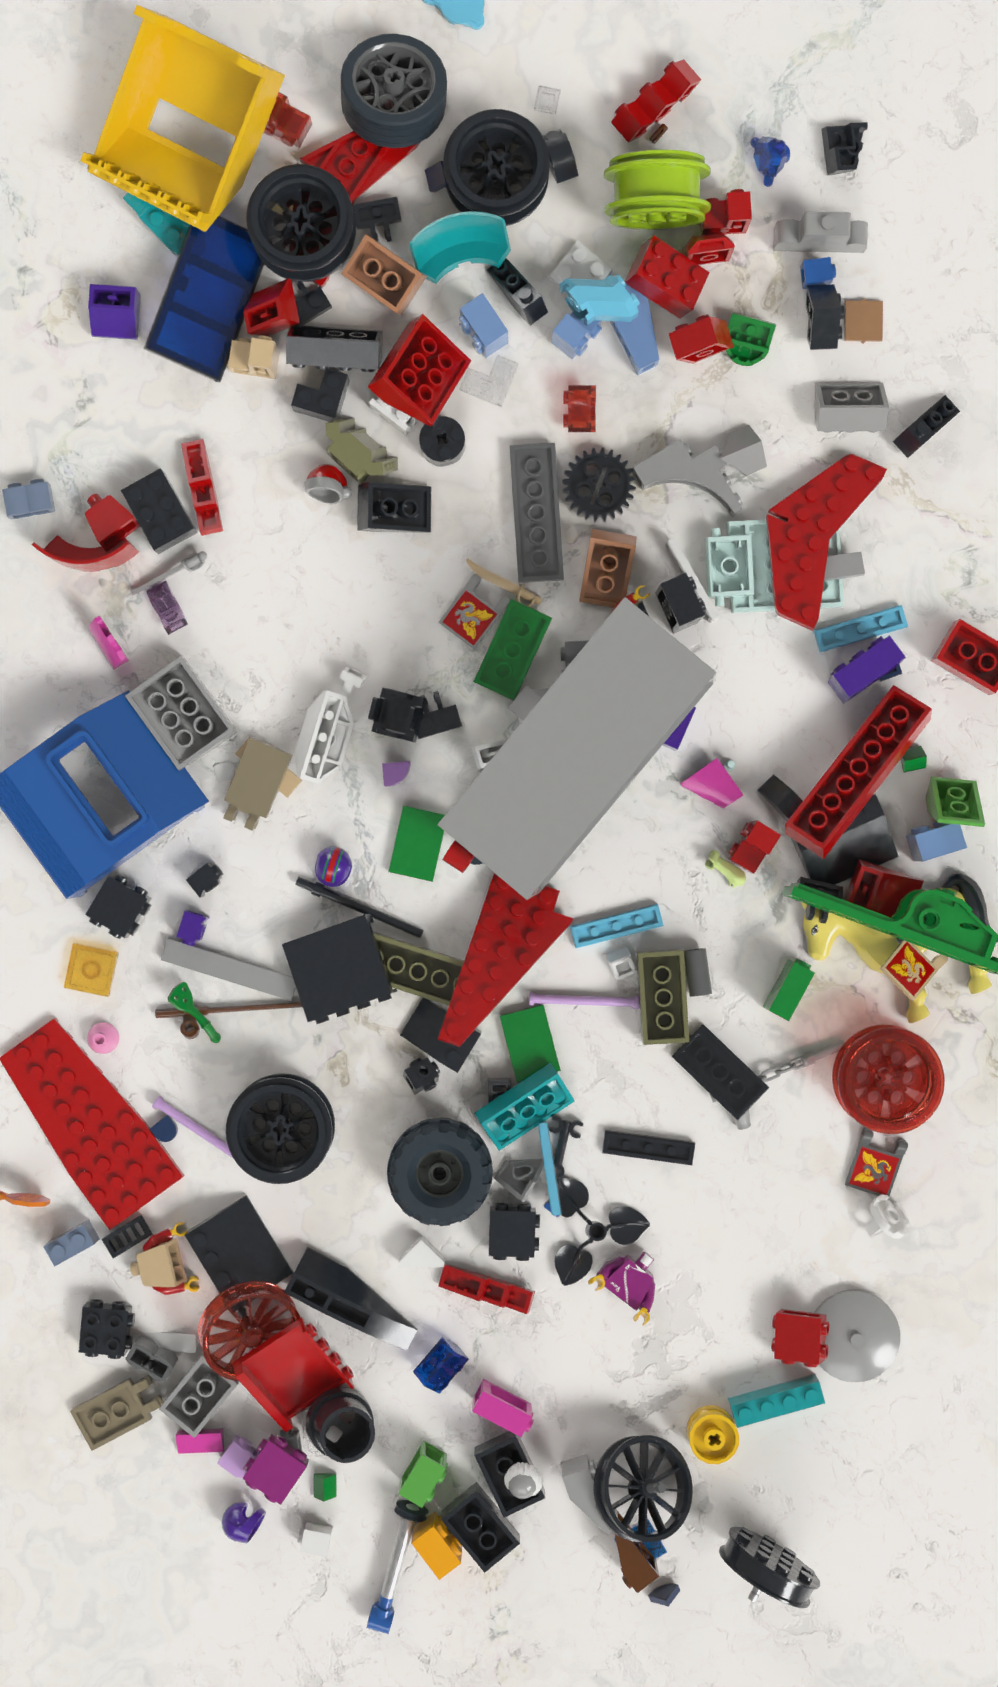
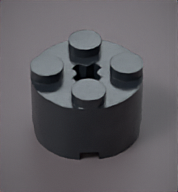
[419,415,465,467]

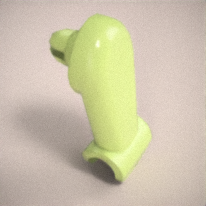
[705,850,746,888]

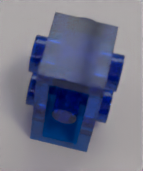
[413,1337,469,1394]

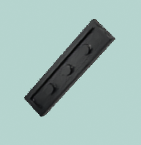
[602,1130,695,1165]

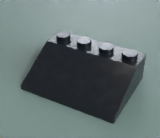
[791,794,899,885]
[185,1195,293,1313]

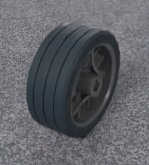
[341,34,447,148]

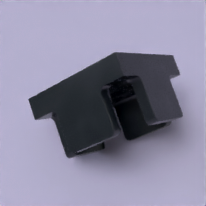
[368,687,427,743]

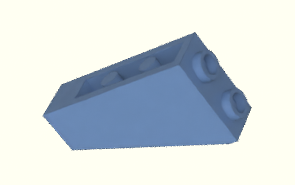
[610,283,660,375]

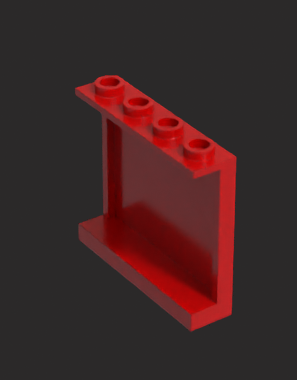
[233,1317,354,1432]

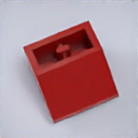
[243,278,300,337]

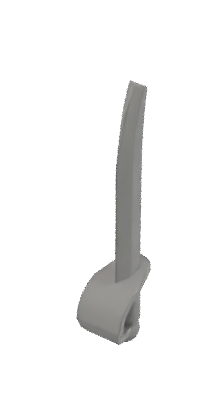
[130,551,207,596]

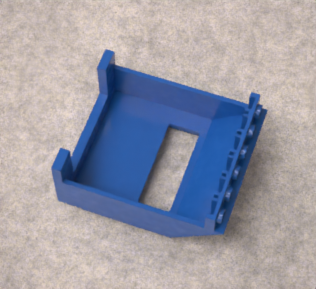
[0,690,209,899]

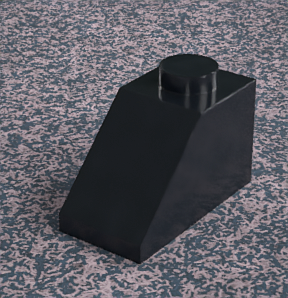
[757,774,803,821]

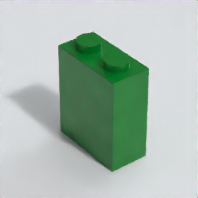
[763,958,815,1021]

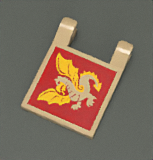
[880,940,948,1001]

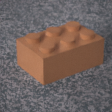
[341,234,427,315]

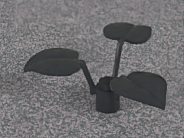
[554,1177,650,1286]

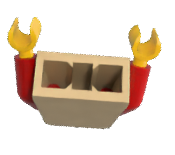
[130,1222,200,1295]

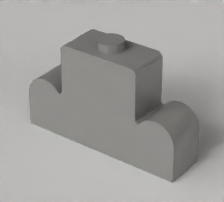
[773,212,868,253]

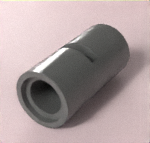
[684,948,712,997]

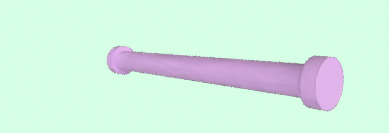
[529,992,639,1009]
[152,1096,233,1158]

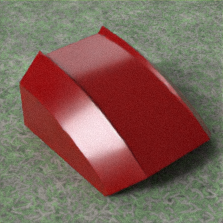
[682,232,735,265]

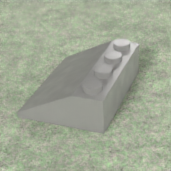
[125,656,238,771]

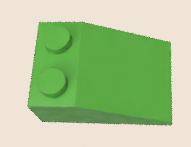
[925,776,985,827]

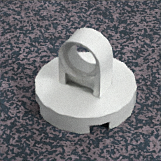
[864,1194,910,1239]

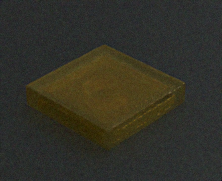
[64,943,119,997]

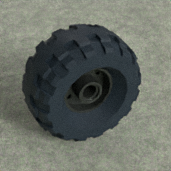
[387,1117,493,1226]

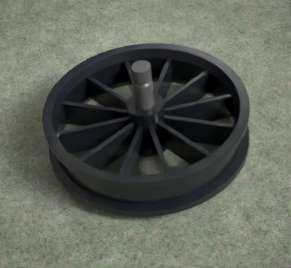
[593,1435,693,1542]

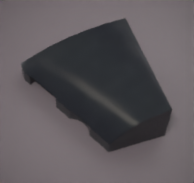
[821,122,868,175]

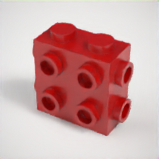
[771,1309,830,1367]

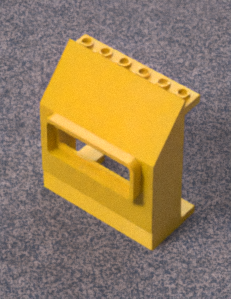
[80,5,285,232]

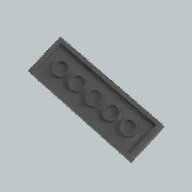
[510,443,564,583]

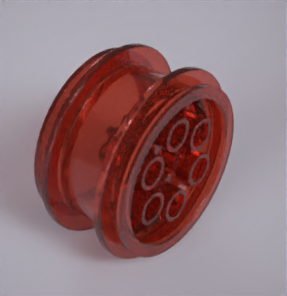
[832,1024,945,1134]

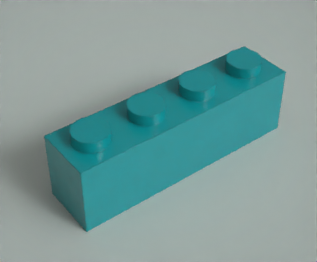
[728,1374,825,1428]

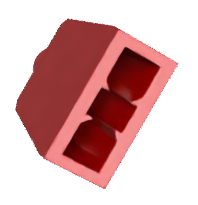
[85,494,140,551]

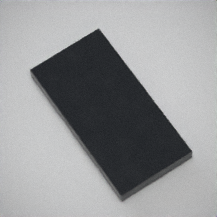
[672,1024,770,1121]

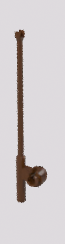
[155,1002,302,1039]

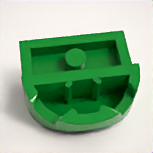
[726,312,776,366]

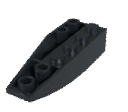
[284,1247,418,1350]

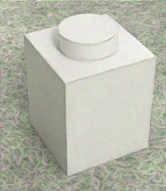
[297,1521,333,1557]

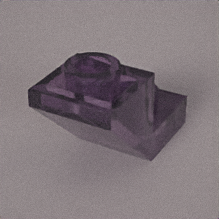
[146,581,188,635]

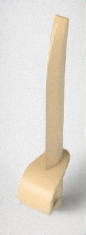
[466,559,542,607]

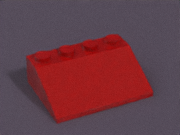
[368,314,471,426]

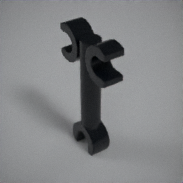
[549,1115,583,1177]

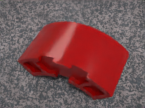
[31,535,139,572]

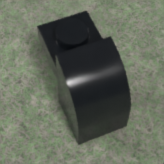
[543,129,579,184]

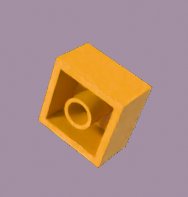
[411,1511,462,1580]

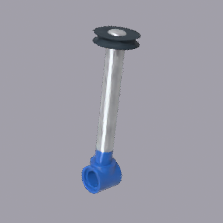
[366,1500,429,1634]

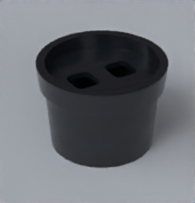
[305,1388,375,1463]

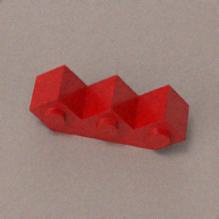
[611,59,701,143]

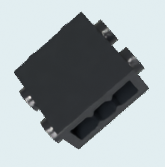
[85,874,152,939]
[488,1203,540,1261]
[78,1299,135,1359]

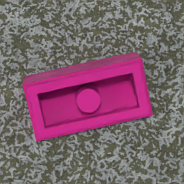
[176,1428,224,1454]

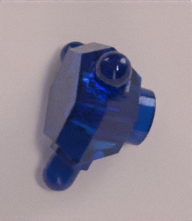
[750,136,790,187]

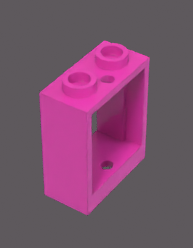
[472,1379,534,1437]

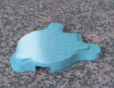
[423,0,484,30]

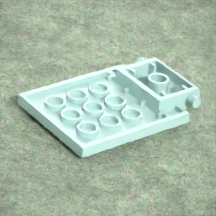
[705,519,844,614]

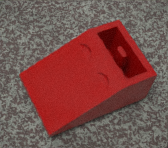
[844,859,924,917]

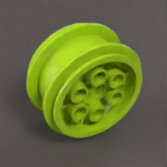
[604,150,711,230]

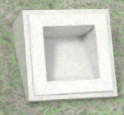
[606,947,637,980]

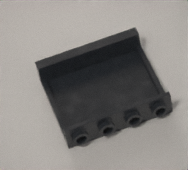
[282,914,397,1024]

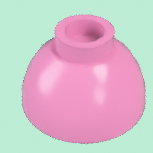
[87,1022,119,1054]

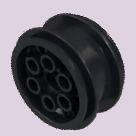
[443,109,550,226]
[246,164,356,282]
[226,1073,335,1184]

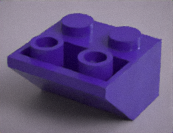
[88,284,141,340]

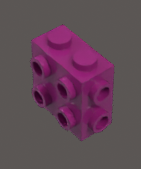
[243,1434,309,1505]

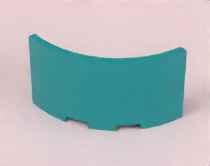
[409,211,511,284]

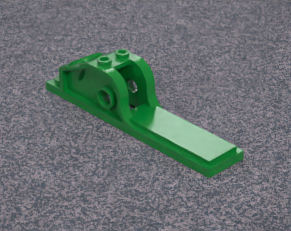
[781,883,998,975]

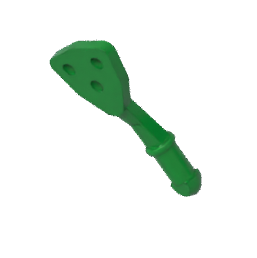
[168,982,221,1043]

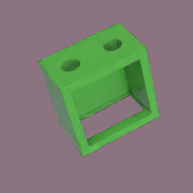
[398,1440,448,1508]

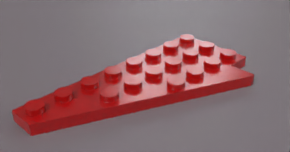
[438,873,573,1047]

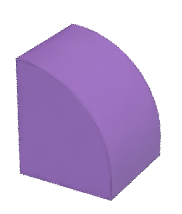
[382,761,411,787]

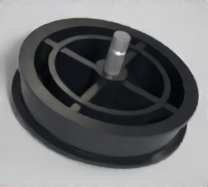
[719,1527,820,1608]

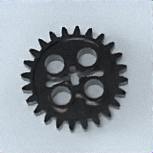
[562,447,636,523]

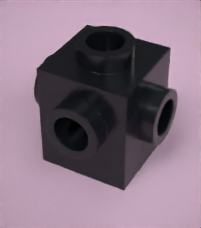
[403,1057,440,1095]

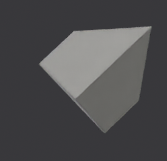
[720,425,767,476]
[494,1158,544,1202]

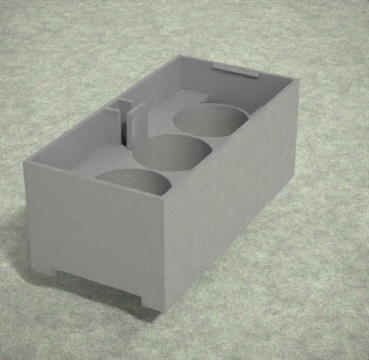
[438,597,717,900]

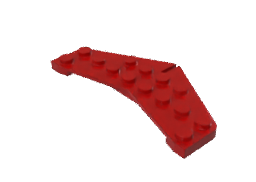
[289,131,421,289]
[766,454,887,631]

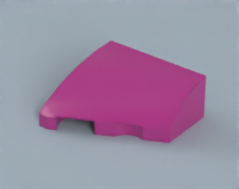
[680,758,743,809]

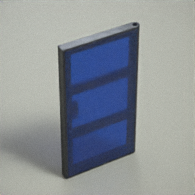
[143,216,273,383]

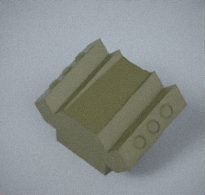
[326,418,398,484]

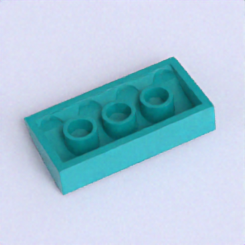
[474,1063,575,1151]

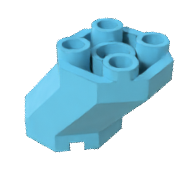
[559,274,640,326]

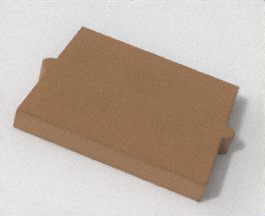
[844,298,883,344]

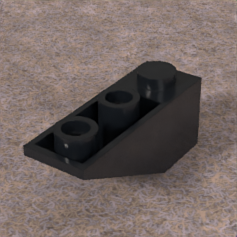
[487,258,548,326]
[893,395,960,458]

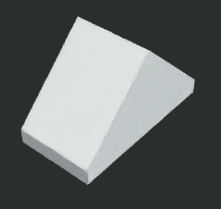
[472,739,506,771]
[398,1236,445,1267]

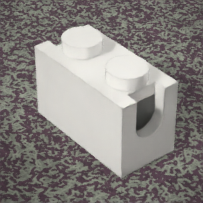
[369,396,419,436]

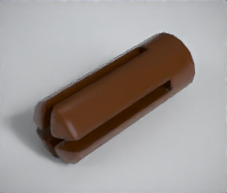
[649,123,668,144]

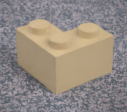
[228,336,280,379]

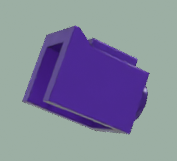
[176,910,210,946]

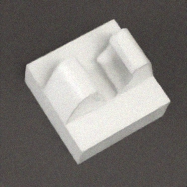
[339,666,368,694]

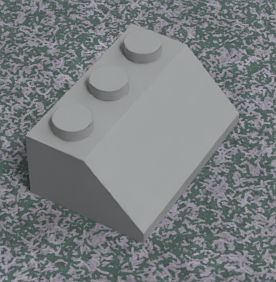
[815,383,889,433]

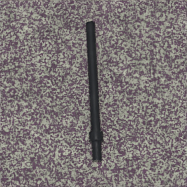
[295,877,424,938]

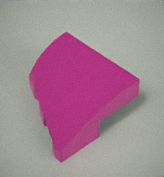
[89,616,129,670]

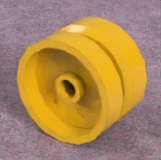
[686,1405,739,1464]

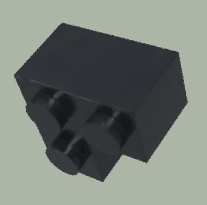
[805,284,845,350]
[291,369,350,422]

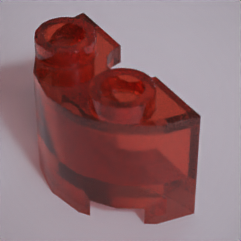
[563,385,596,432]

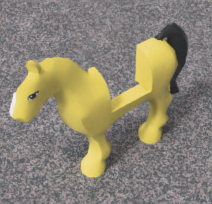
[801,872,998,1023]

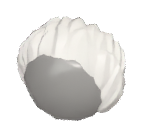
[504,1462,542,1499]

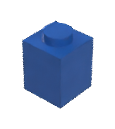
[800,257,836,289]

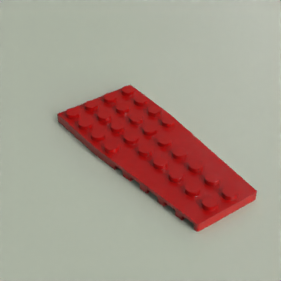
[0,1018,185,1230]

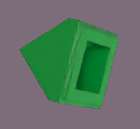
[900,746,927,773]
[314,1473,337,1502]

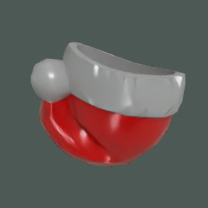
[304,464,352,504]

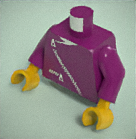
[588,1252,656,1326]

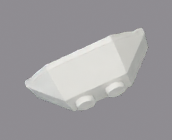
[294,690,354,784]

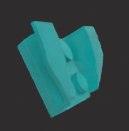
[123,193,205,266]

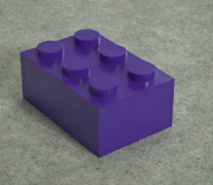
[828,635,906,704]

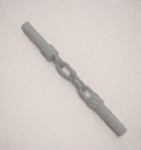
[710,1040,846,1103]

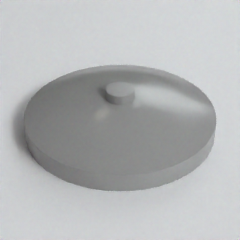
[814,1290,900,1382]

